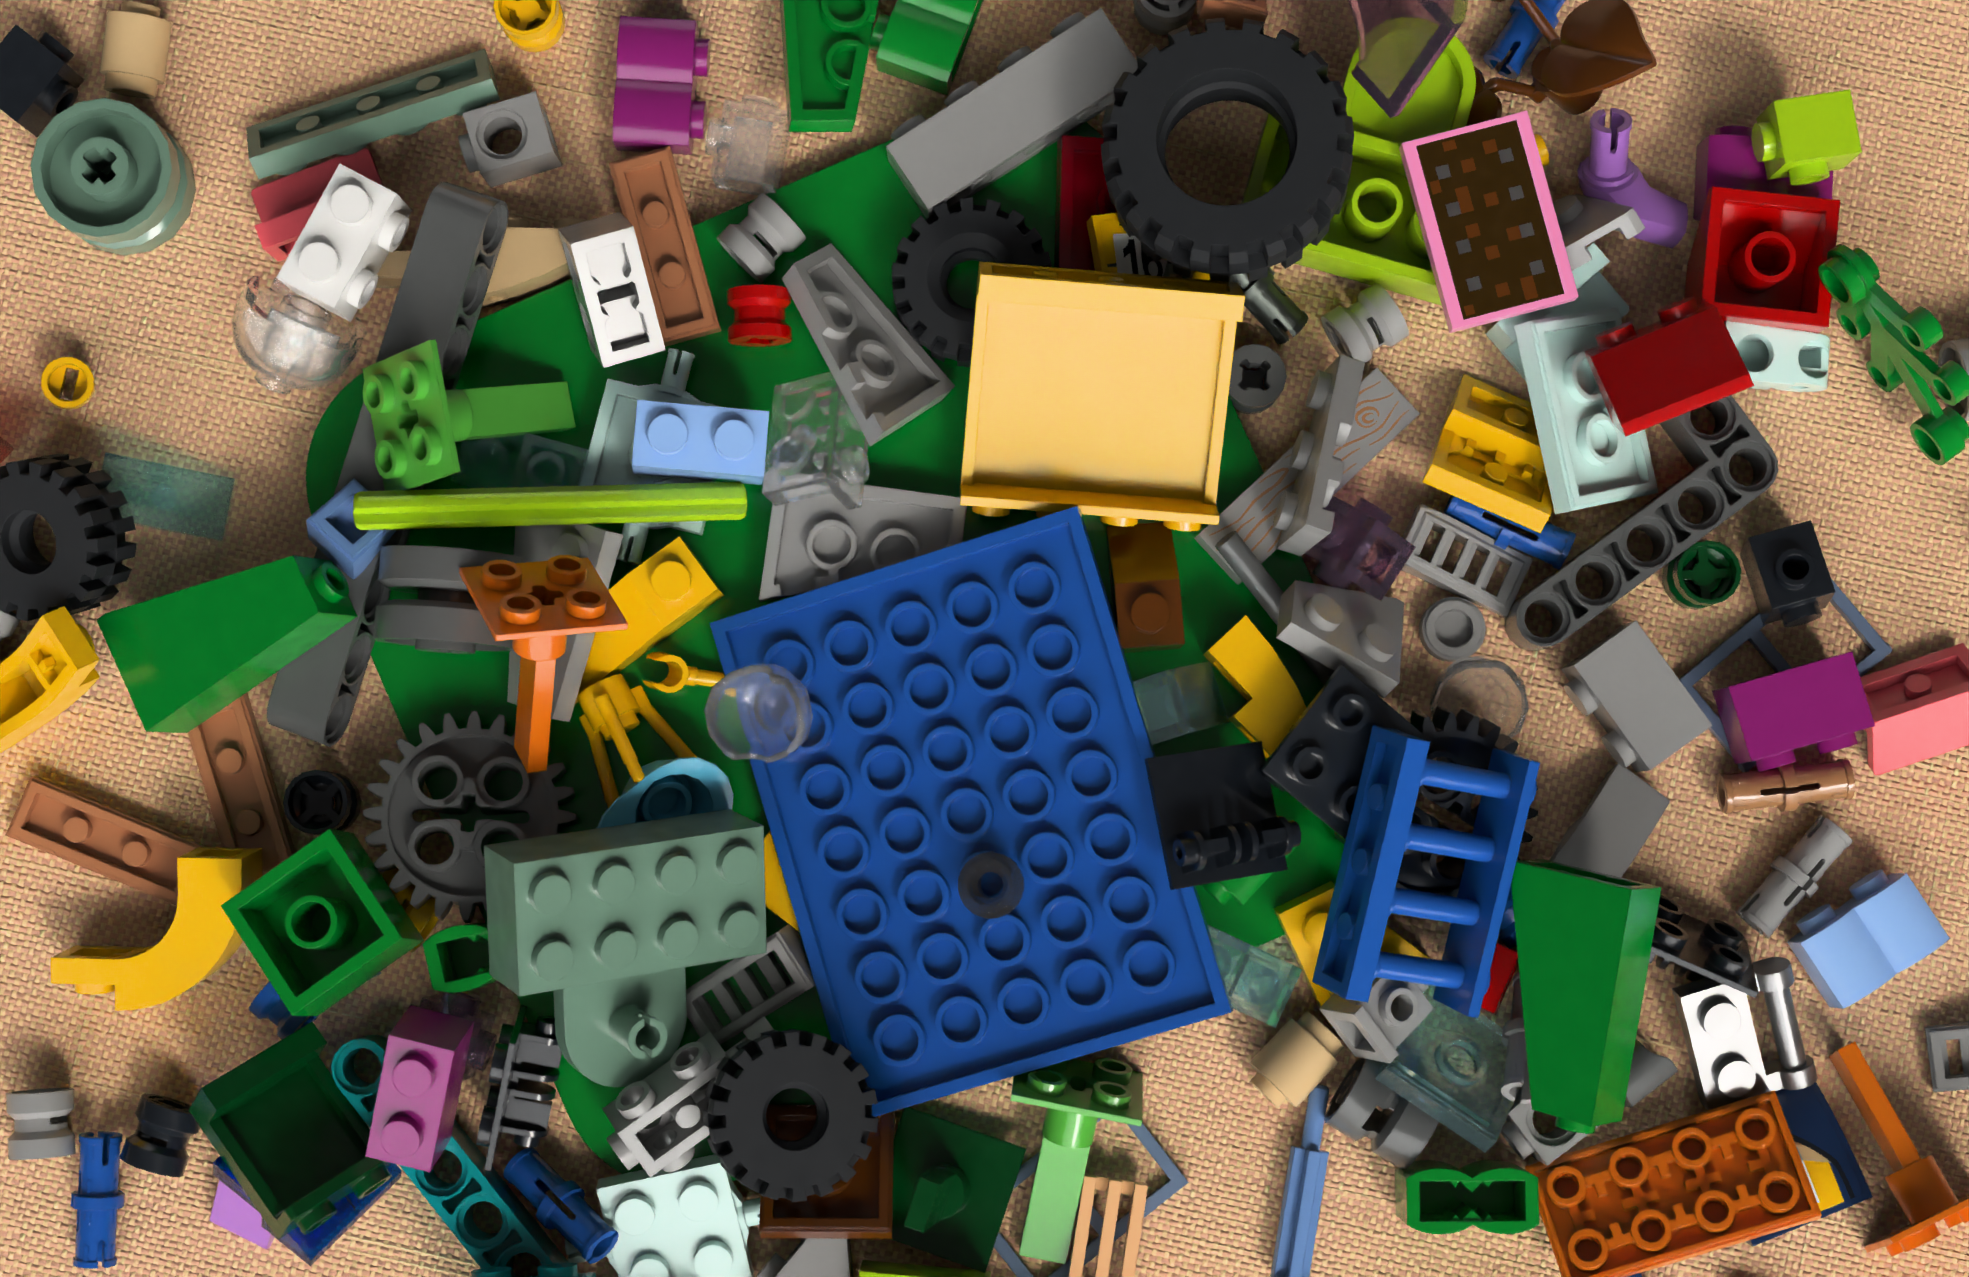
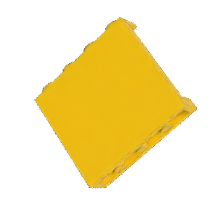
[960,261,1245,532]

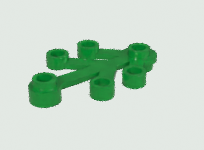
[1818,244,1969,466]

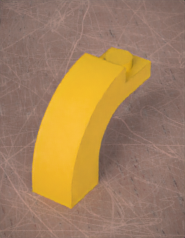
[0,606,100,753]
[51,847,262,1011]

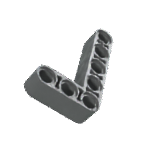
[1505,395,1778,651]

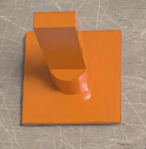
[459,555,628,773]
[1829,1041,1969,1257]

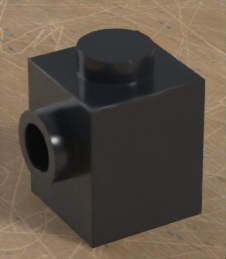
[0,25,85,137]
[1740,520,1835,627]

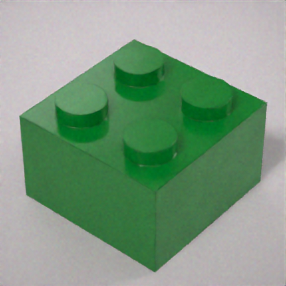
[221,829,424,1016]

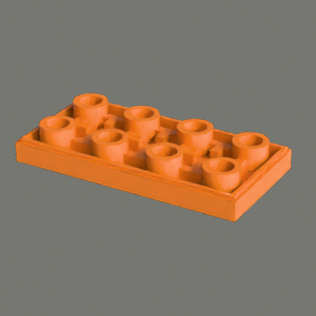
[1525,1090,1822,1277]

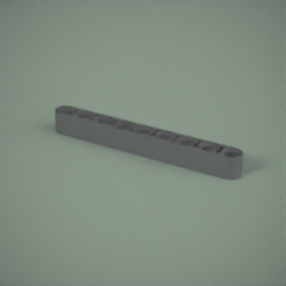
[267,182,509,747]

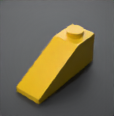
[575,536,724,704]

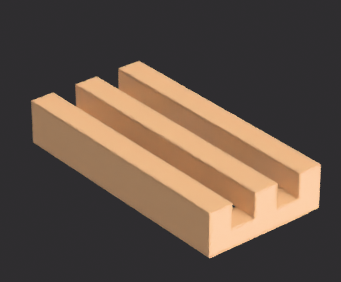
[1068,1173,1148,1277]

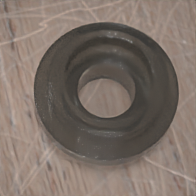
[958,852,1025,919]

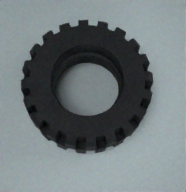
[1101,18,1354,282]

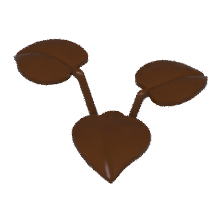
[1466,0,1657,126]

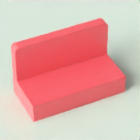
[251,148,384,262]
[1860,643,1969,775]

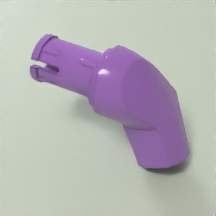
[1577,108,1688,248]

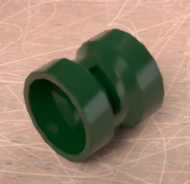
[1662,540,1741,610]

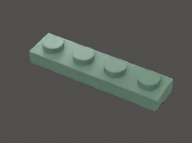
[246,49,500,179]

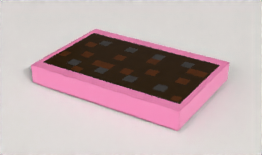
[1399,111,1579,333]

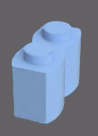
[1787,869,1950,1009]

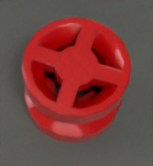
[727,284,792,347]

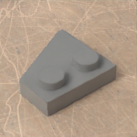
[1276,580,1404,698]

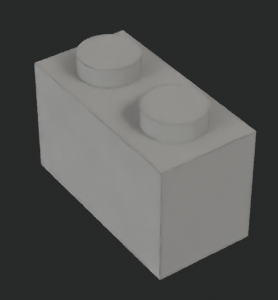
[1561,620,1712,772]

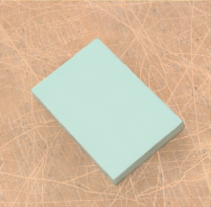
[1514,307,1658,515]

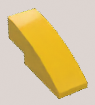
[1203,615,1307,759]

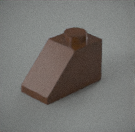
[1106,522,1185,653]

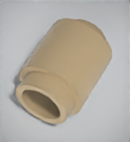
[99,1,172,99]
[1249,1011,1344,1108]

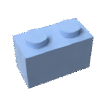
[632,400,769,485]

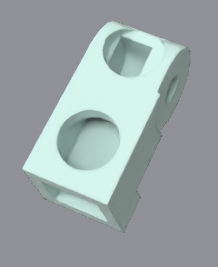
[1724,321,1830,392]

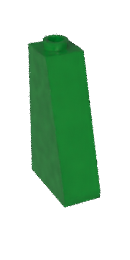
[97,555,358,733]
[1511,859,1662,1134]

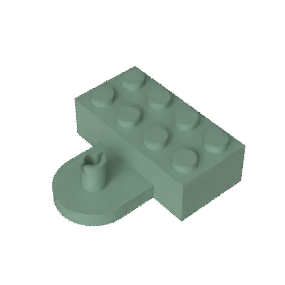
[484,809,767,1087]

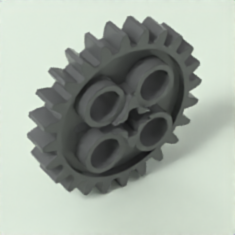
[363,711,578,923]

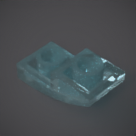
[451,433,589,488]
[1207,924,1302,1028]

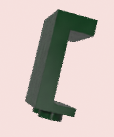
[189,1022,392,1240]

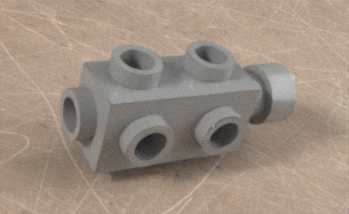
[603,1016,774,1178]

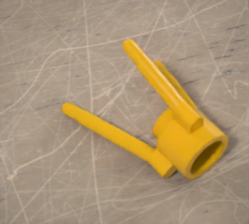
[577,674,697,808]

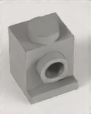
[1319,978,1434,1064]

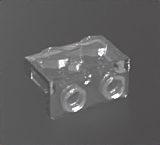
[762,372,869,510]

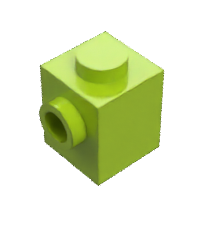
[1752,89,1862,185]

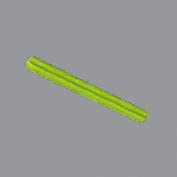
[353,482,747,530]

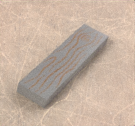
[1194,368,1420,585]

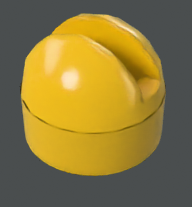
[41,357,95,410]

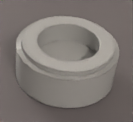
[1419,597,1486,662]

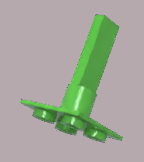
[362,339,576,491]
[1010,1058,1143,1264]

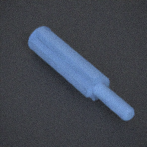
[1270,1084,1329,1277]

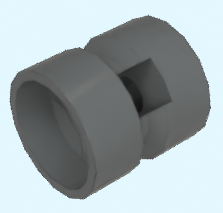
[1324,1058,1447,1170]

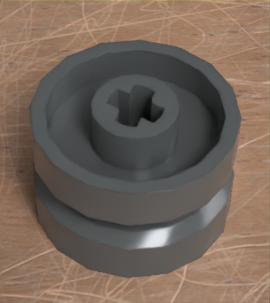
[373,545,524,654]

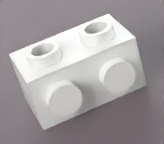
[276,163,412,322]

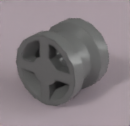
[1228,344,1287,414]

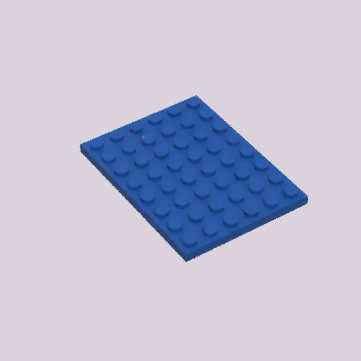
[710,506,1233,1117]

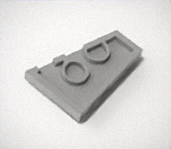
[781,243,955,446]
[1273,355,1365,556]
[507,524,623,722]

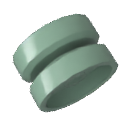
[30,98,196,256]

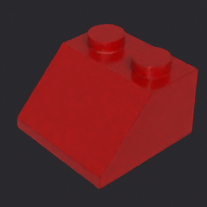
[1684,186,1840,333]
[1584,297,1754,436]

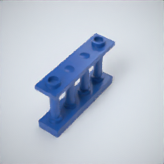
[1312,725,1540,1018]

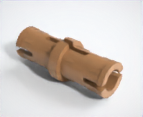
[1716,758,1855,814]

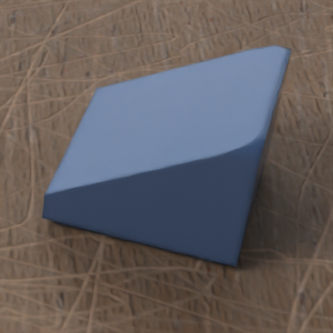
[306,479,397,580]

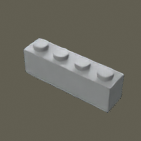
[886,8,1138,219]

